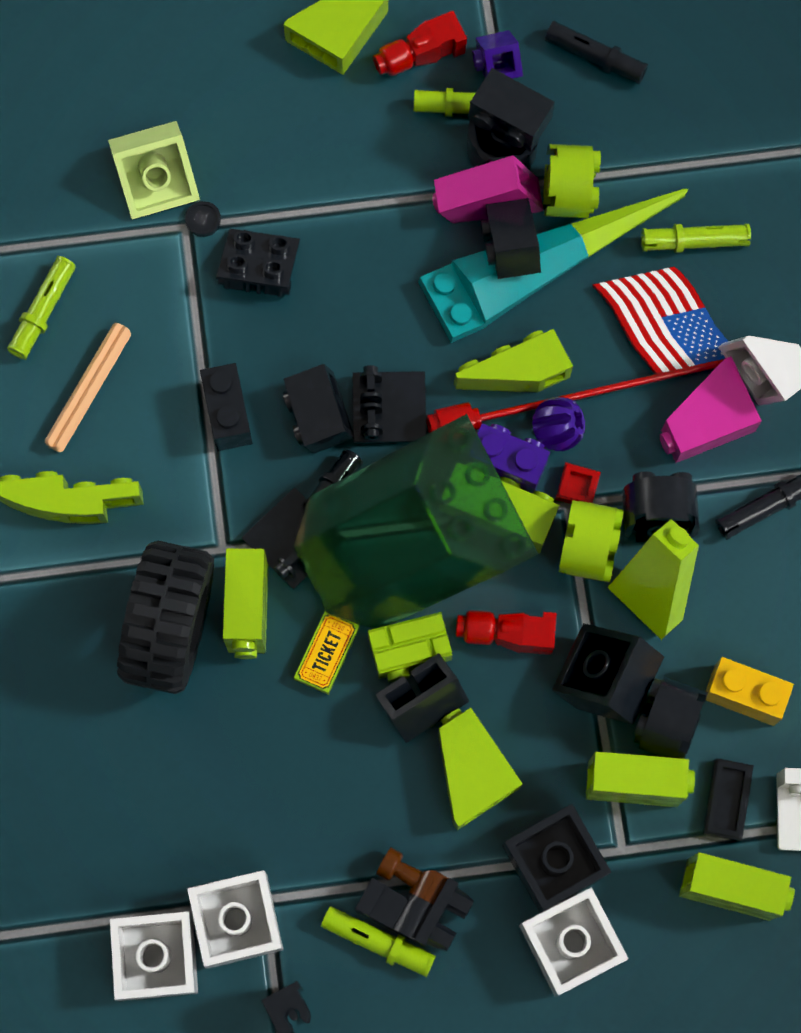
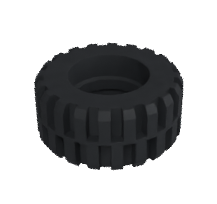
[117,541,214,694]

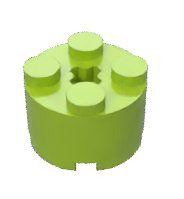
[543,144,601,218]
[558,500,624,582]

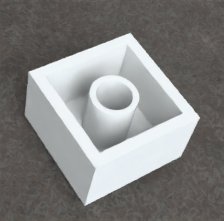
[187,870,283,969]
[519,887,628,996]
[110,912,198,1001]

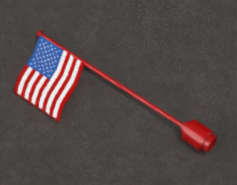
[426,266,728,445]

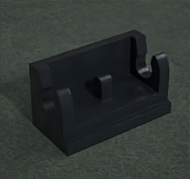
[261,981,311,1033]

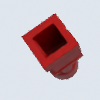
[373,11,467,76]
[456,610,557,655]

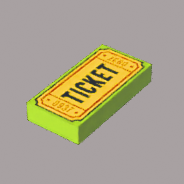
[294,610,359,695]

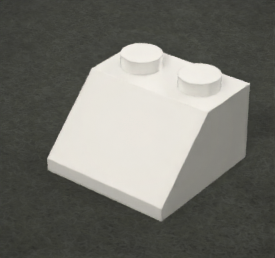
[718,336,801,406]

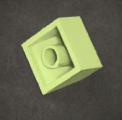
[108,121,200,219]

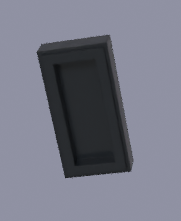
[703,758,754,842]

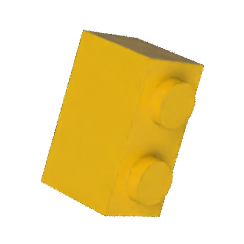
[706,657,794,726]

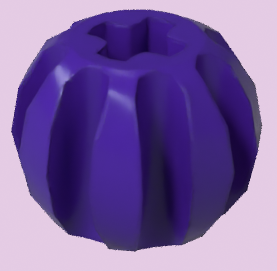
[532,397,585,451]

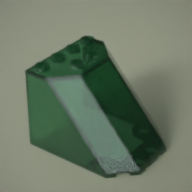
[293,414,538,629]

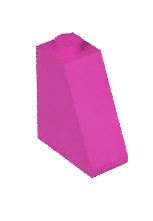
[432,155,544,223]
[660,356,762,463]

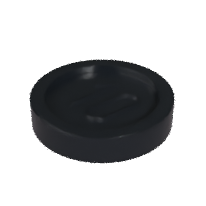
[185,201,221,237]

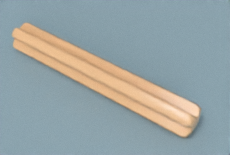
[45,323,131,452]

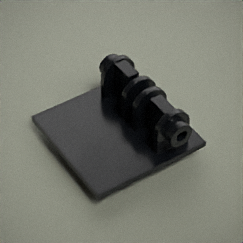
[216,228,300,298]
[353,365,427,443]
[242,487,346,590]

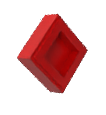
[555,462,601,504]

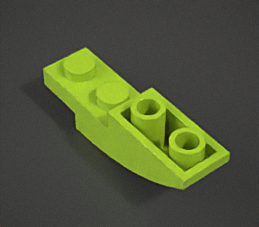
[0,471,144,524]

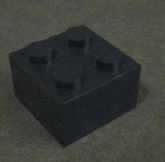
[552,623,664,725]
[502,804,612,913]

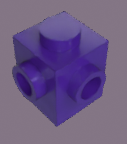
[472,30,523,79]

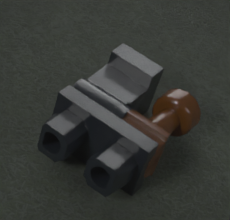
[355,847,474,952]

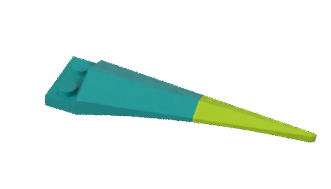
[418,189,688,343]

